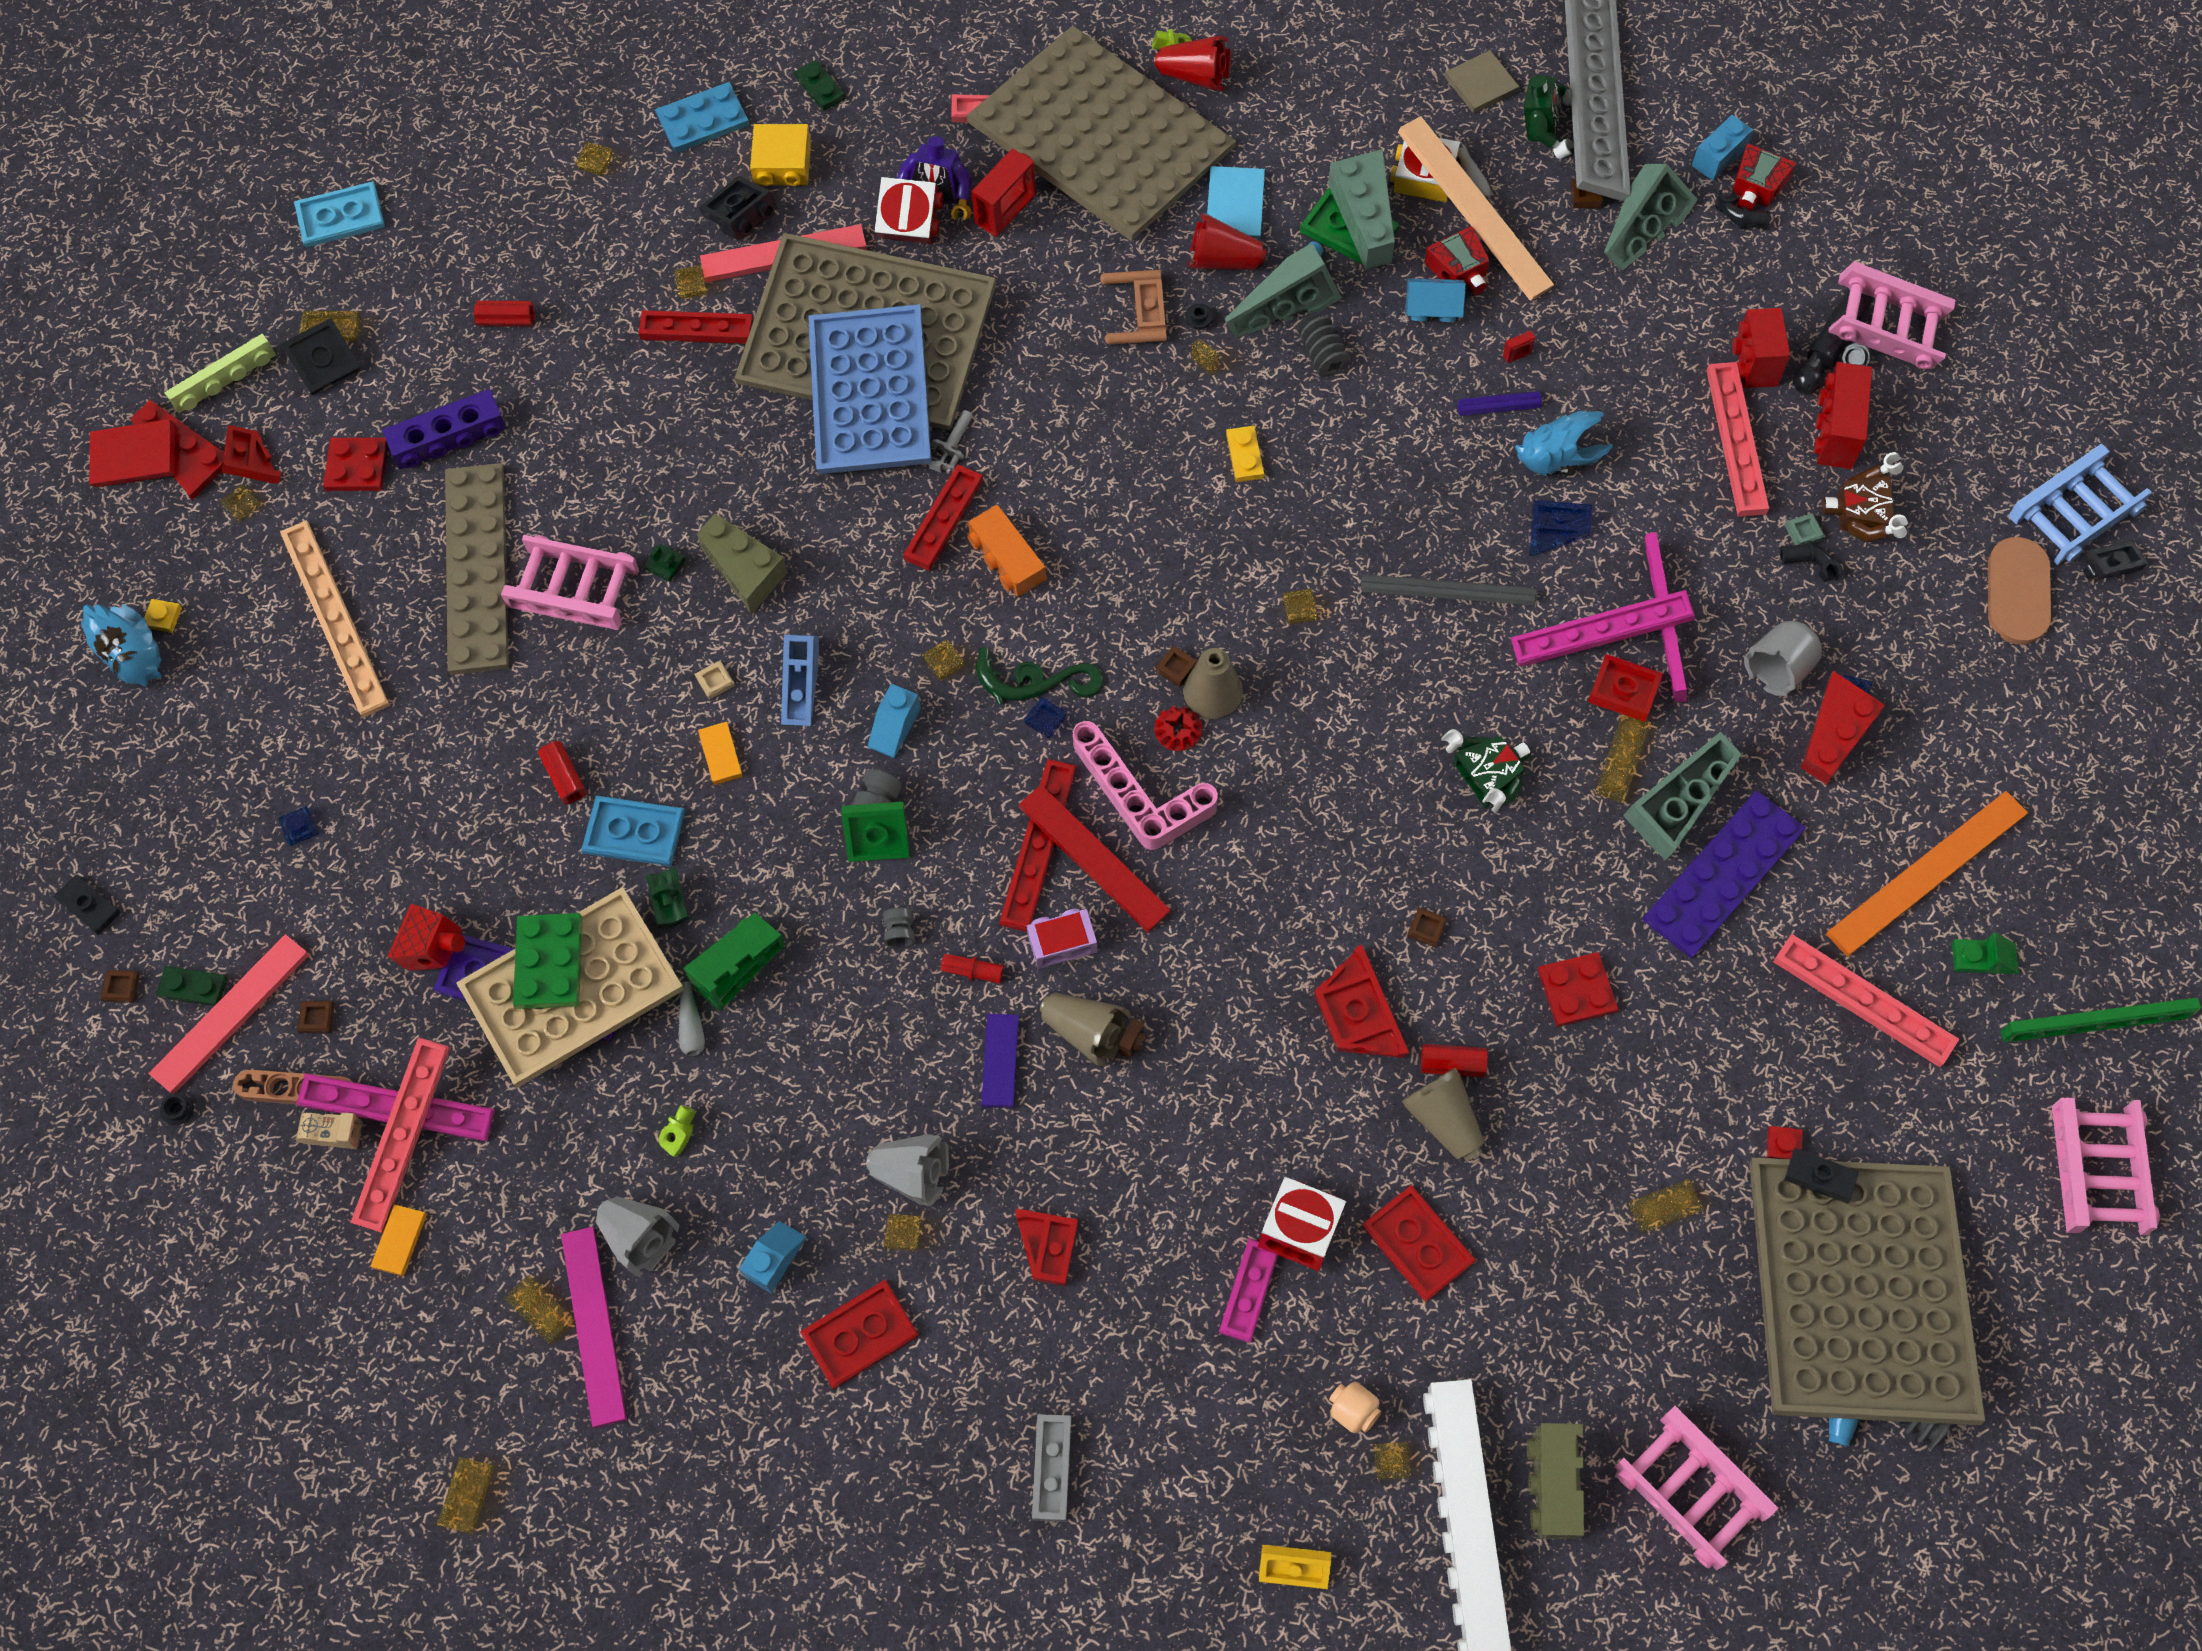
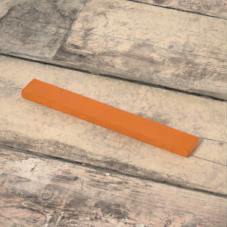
[1826,791,2028,957]

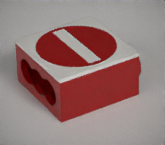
[875,177,943,244]
[1258,1177,1346,1272]

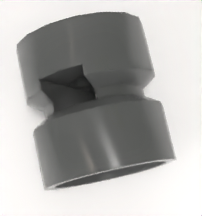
[851,769,903,805]

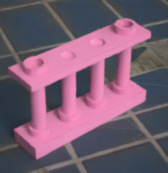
[1828,261,1956,369]
[501,535,639,630]
[2052,1098,2160,1235]
[1614,1406,1778,1570]

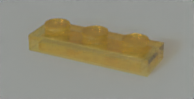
[1594,714,1651,803]

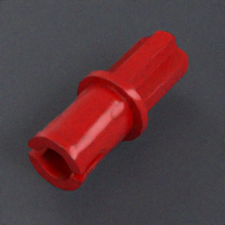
[941,954,1004,984]

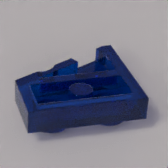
[1529,500,1592,556]

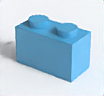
[1692,115,1754,181]
[1405,278,1466,322]

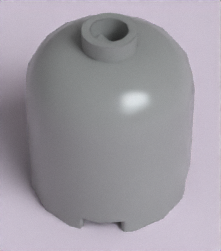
[1744,621,1822,696]

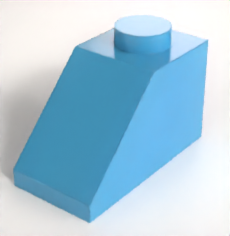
[868,684,921,758]
[739,1221,807,1294]

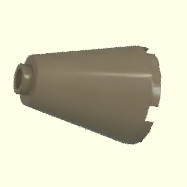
[1183,648,1243,719]
[1040,992,1131,1067]
[1402,1068,1484,1162]

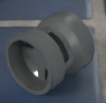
[883,908,915,948]

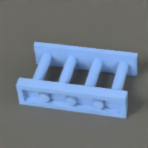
[2008,443,2152,565]

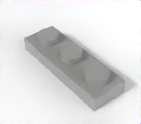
[1032,1414,1071,1522]

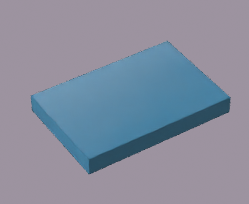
[581,796,685,867]

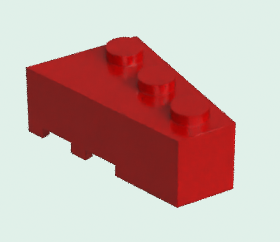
[1801,671,1885,785]

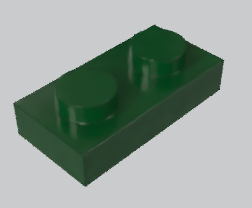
[794,60,846,111]
[156,966,228,1006]

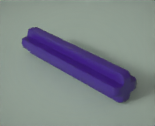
[1457,391,1542,416]

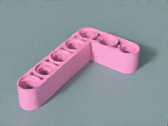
[1073,721,1218,850]

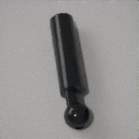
[1793,288,1874,395]

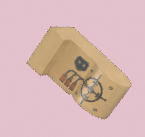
[296,1113,363,1149]

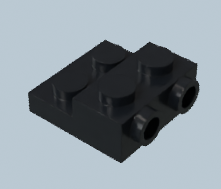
[699,176,778,241]

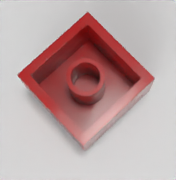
[1732,308,1790,388]

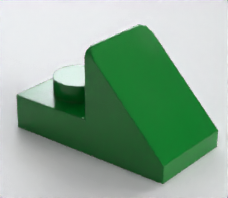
[1952,933,2019,974]

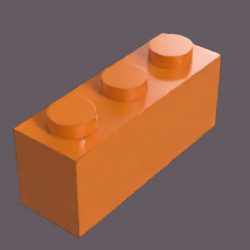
[967,505,1047,597]

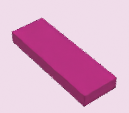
[1219,1238,1278,1344]

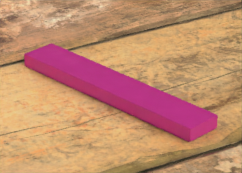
[1645,532,1687,703]
[1511,590,1695,667]
[296,1073,495,1142]
[561,1227,627,1429]

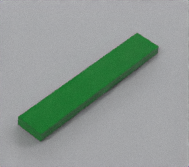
[2001,998,2201,1043]

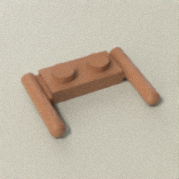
[1100,269,1167,345]

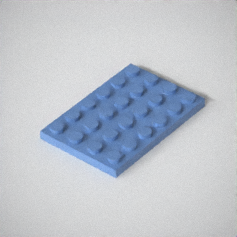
[808,304,932,474]

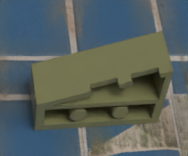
[697,514,788,615]
[1526,1423,1584,1540]

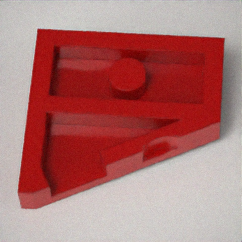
[222,425,281,484]
[1015,1208,1078,1286]

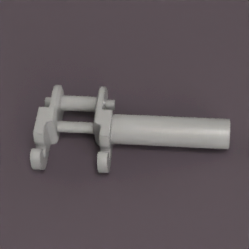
[921,410,973,474]

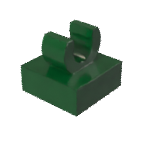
[644,544,686,582]

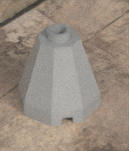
[866,1134,949,1206]
[595,1196,680,1277]

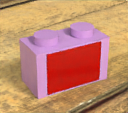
[1026,909,1098,969]

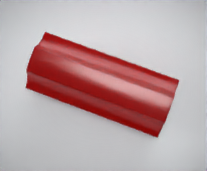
[474,300,535,327]
[538,741,587,805]
[1421,1044,1488,1077]

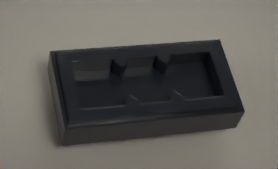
[53,875,121,935]
[1784,1148,1859,1204]

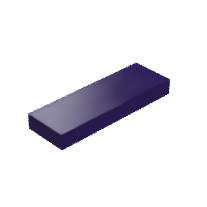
[981,1014,1019,1109]

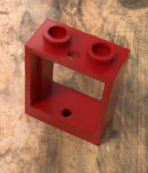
[971,148,1036,237]

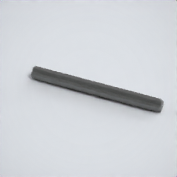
[1361,574,1537,605]

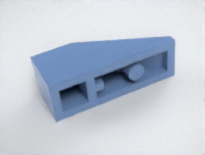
[781,634,819,726]

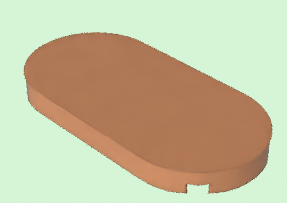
[1988,537,2051,645]

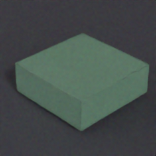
[1784,513,1826,545]

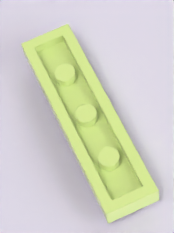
[164,334,276,413]

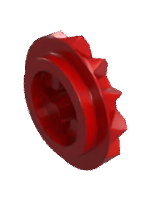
[1154,705,1202,751]

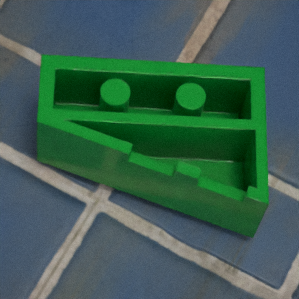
[683,912,785,1011]

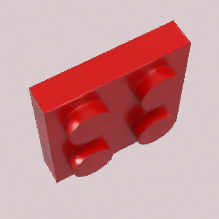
[323,438,388,491]
[1588,654,1663,722]
[1537,952,1619,1027]

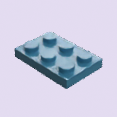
[655,82,750,153]

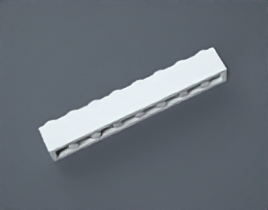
[1423,1379,1511,1651]

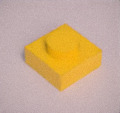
[144,599,182,633]

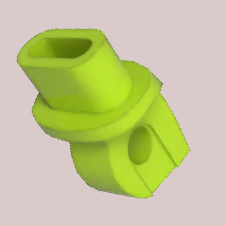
[1152,29,1192,50]
[659,1105,697,1157]

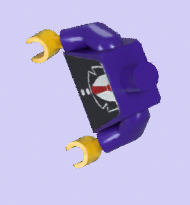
[897,136,972,220]

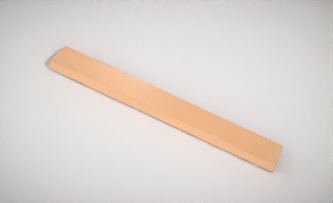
[1398,116,1554,301]
[280,520,390,718]

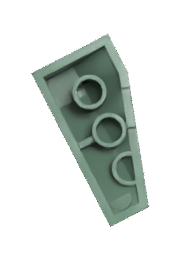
[1604,164,1698,270]
[1225,243,1342,338]

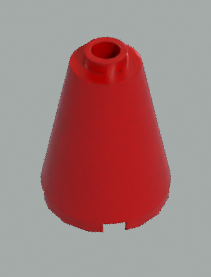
[1155,35,1231,91]
[1188,213,1267,270]

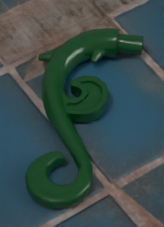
[976,647,1103,705]

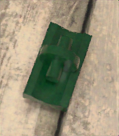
[646,867,689,928]

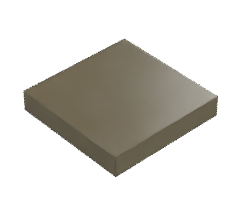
[1445,50,1520,114]

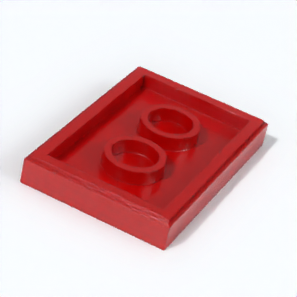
[89,419,175,487]
[1361,1185,1476,1303]
[800,1279,919,1390]

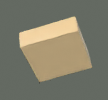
[694,660,735,700]

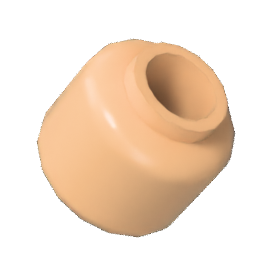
[1329,1382,1381,1433]

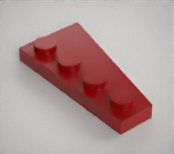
[130,400,224,500]

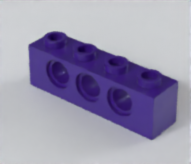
[382,389,507,470]

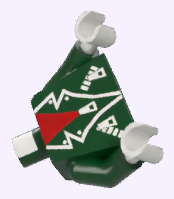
[1524,75,1574,159]
[1441,729,1531,813]

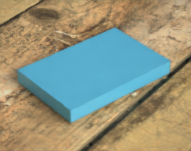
[1207,166,1265,241]
[294,181,385,248]

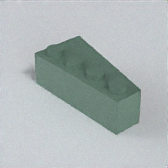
[1328,149,1395,270]
[1623,732,1741,861]

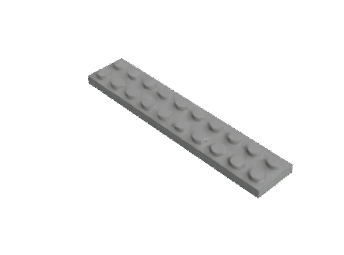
[1565,0,1631,201]

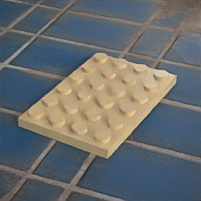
[456,887,685,1088]

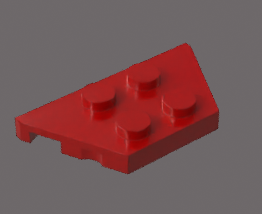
[1314,945,1409,1058]

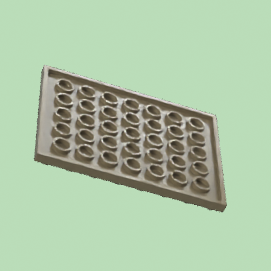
[967,25,1236,242]
[734,233,996,431]
[1749,1158,1985,1425]

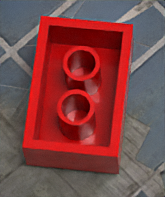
[1813,362,1872,469]

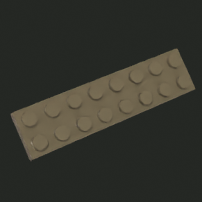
[445,463,509,675]

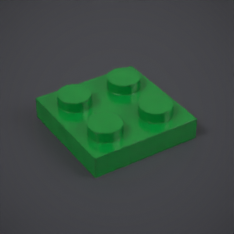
[841,802,910,862]

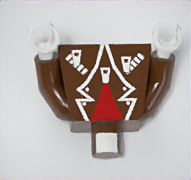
[1822,452,1908,543]

